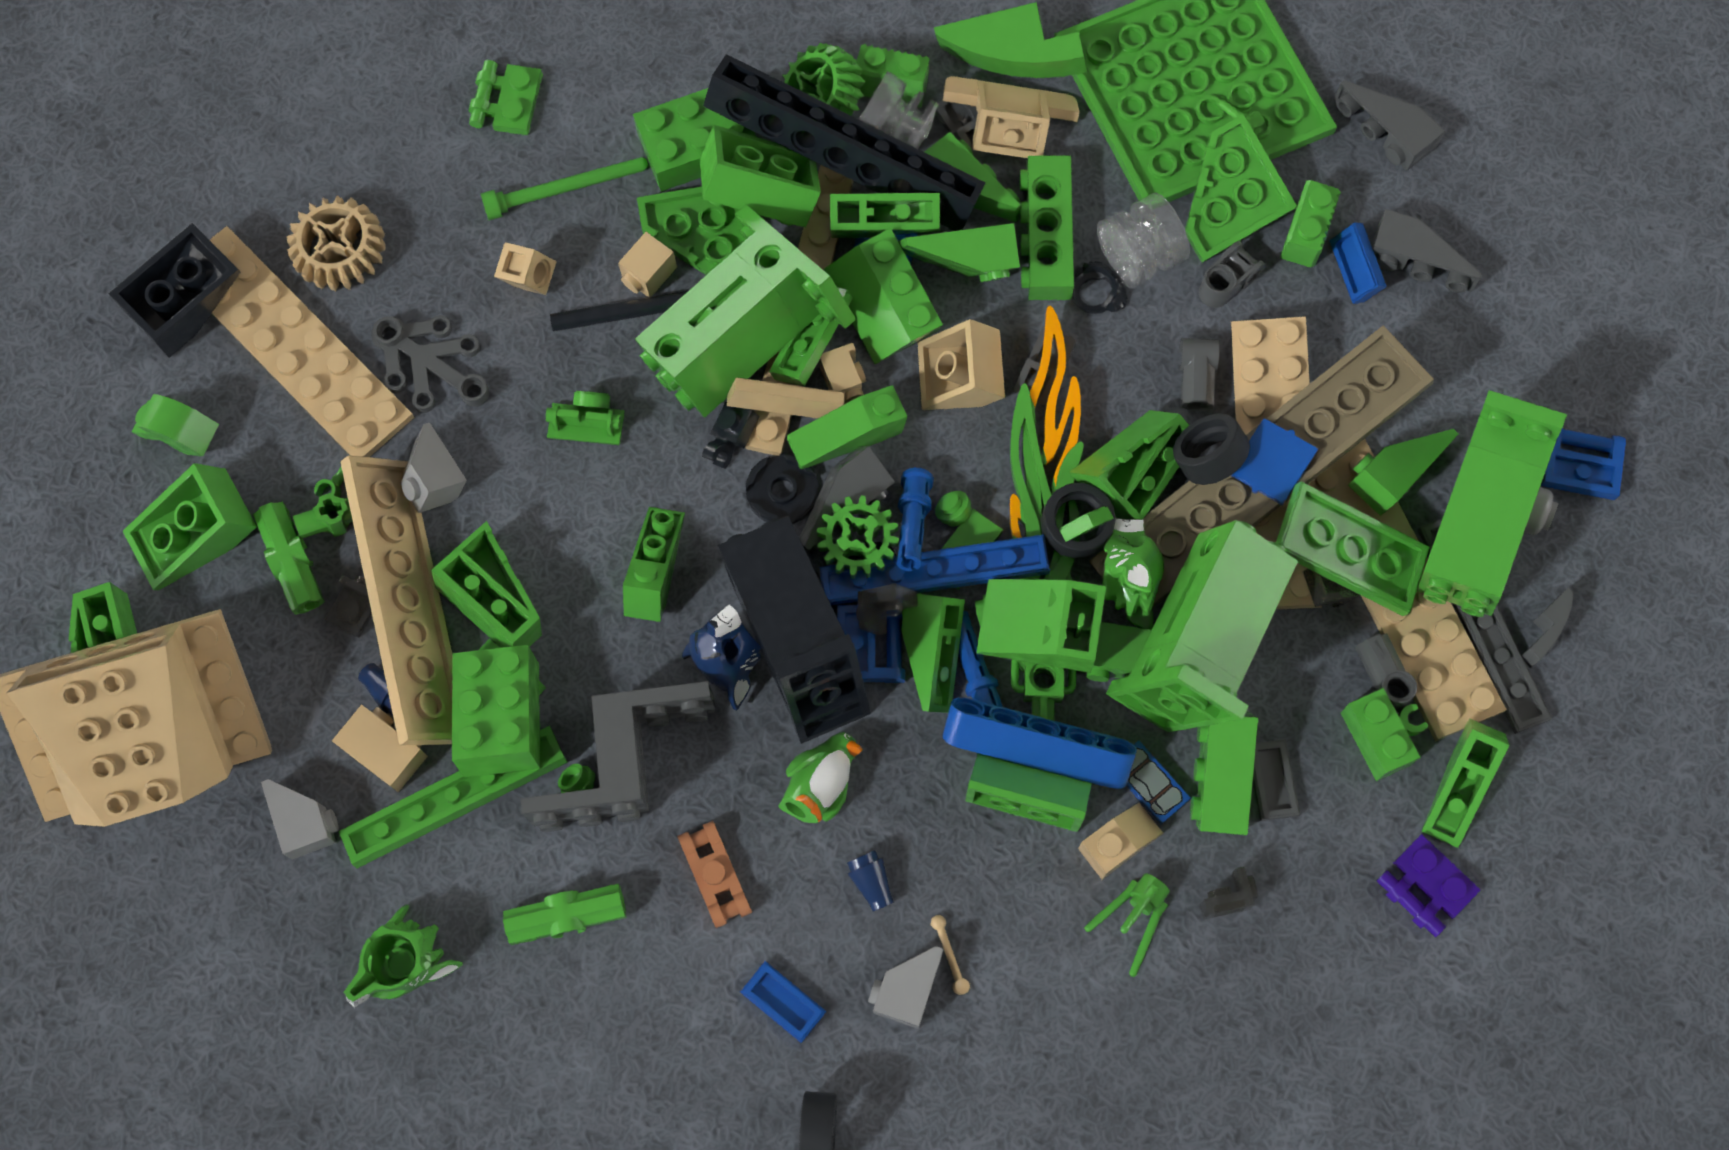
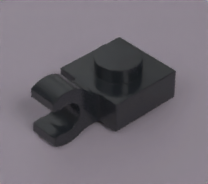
[702,402,760,469]

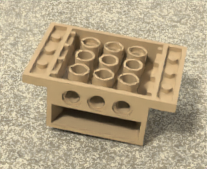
[0,609,272,827]

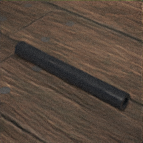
[550,290,689,332]

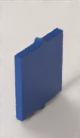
[1231,418,1318,506]

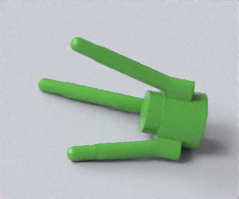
[1084,873,1170,977]

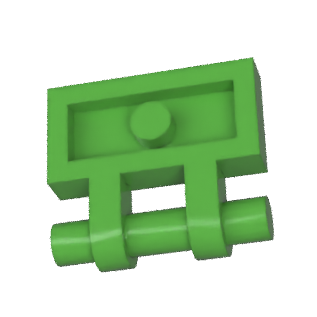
[469,60,543,135]

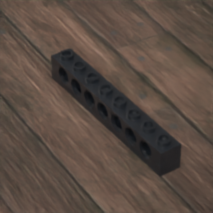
[703,54,986,231]

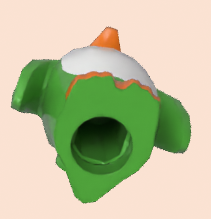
[778,732,863,823]

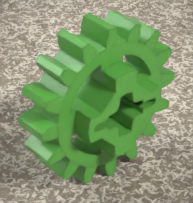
[817,495,899,579]

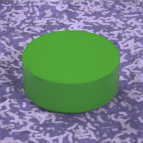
[573,390,611,408]

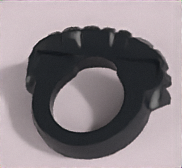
[1072,261,1128,314]

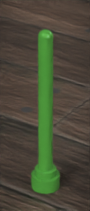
[480,157,648,221]

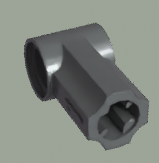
[1179,338,1219,411]
[1355,633,1417,713]

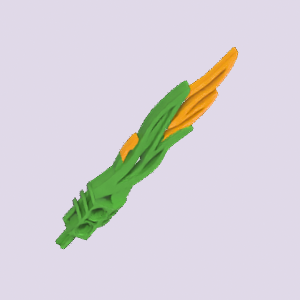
[1009,306,1084,721]

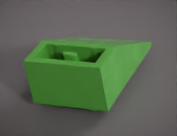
[976,579,1106,673]

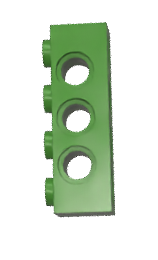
[1020,156,1074,300]

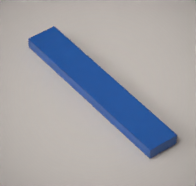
[819,534,1050,606]

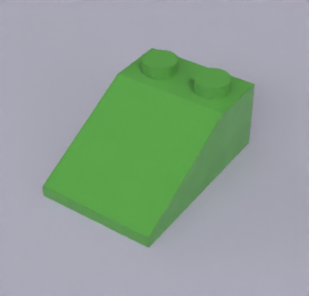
[898,223,1020,282]
[123,463,257,591]

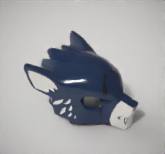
[682,605,761,711]

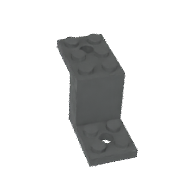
[521,681,716,832]

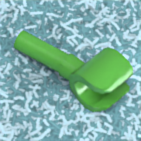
[1218,99,1265,135]
[314,467,344,498]

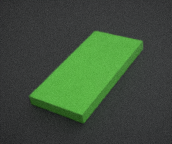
[1276,481,1430,616]

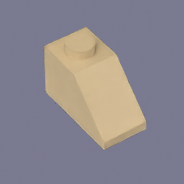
[1078,803,1163,880]

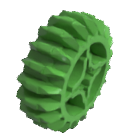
[781,43,865,116]

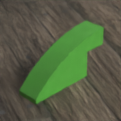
[934,2,1087,78]

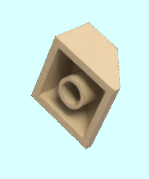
[917,319,1005,410]

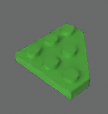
[1184,114,1297,263]
[637,186,746,275]

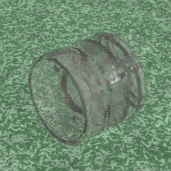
[858,71,939,149]
[1097,192,1190,289]

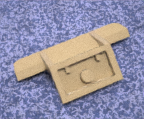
[943,76,1080,158]

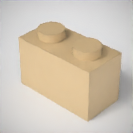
[332,704,428,792]

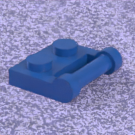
[1541,428,1626,500]
[837,605,906,683]

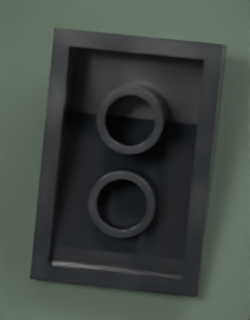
[108,223,241,358]

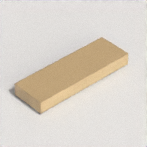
[727,378,844,418]

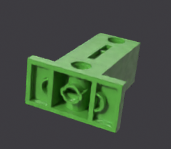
[635,205,856,418]
[1417,390,1567,617]
[1106,520,1298,732]

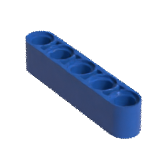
[942,698,1137,789]

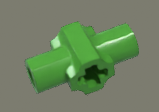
[293,493,353,539]

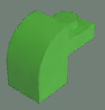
[132,394,219,456]

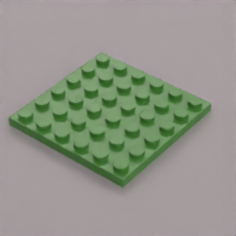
[1054,0,1337,212]

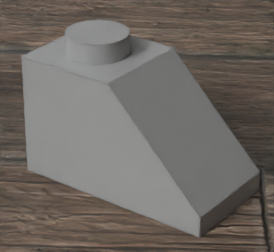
[401,422,467,513]
[261,779,339,860]
[868,946,943,1029]

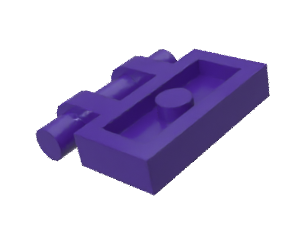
[1376,834,1481,937]

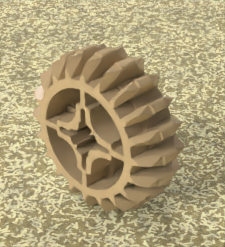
[286,195,386,292]

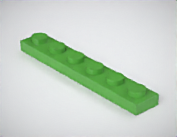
[338,726,568,869]

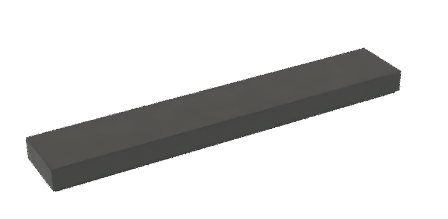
[1418,518,1552,734]

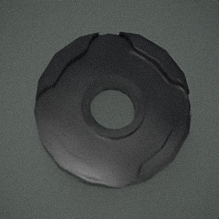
[746,454,819,524]

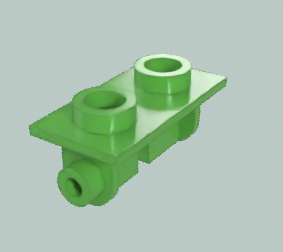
[546,403,625,445]

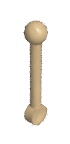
[931,915,970,995]

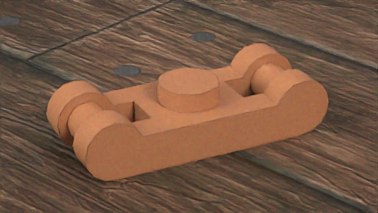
[677,821,752,929]

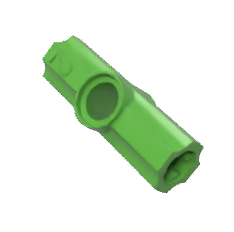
[253,502,325,615]
[503,884,627,945]

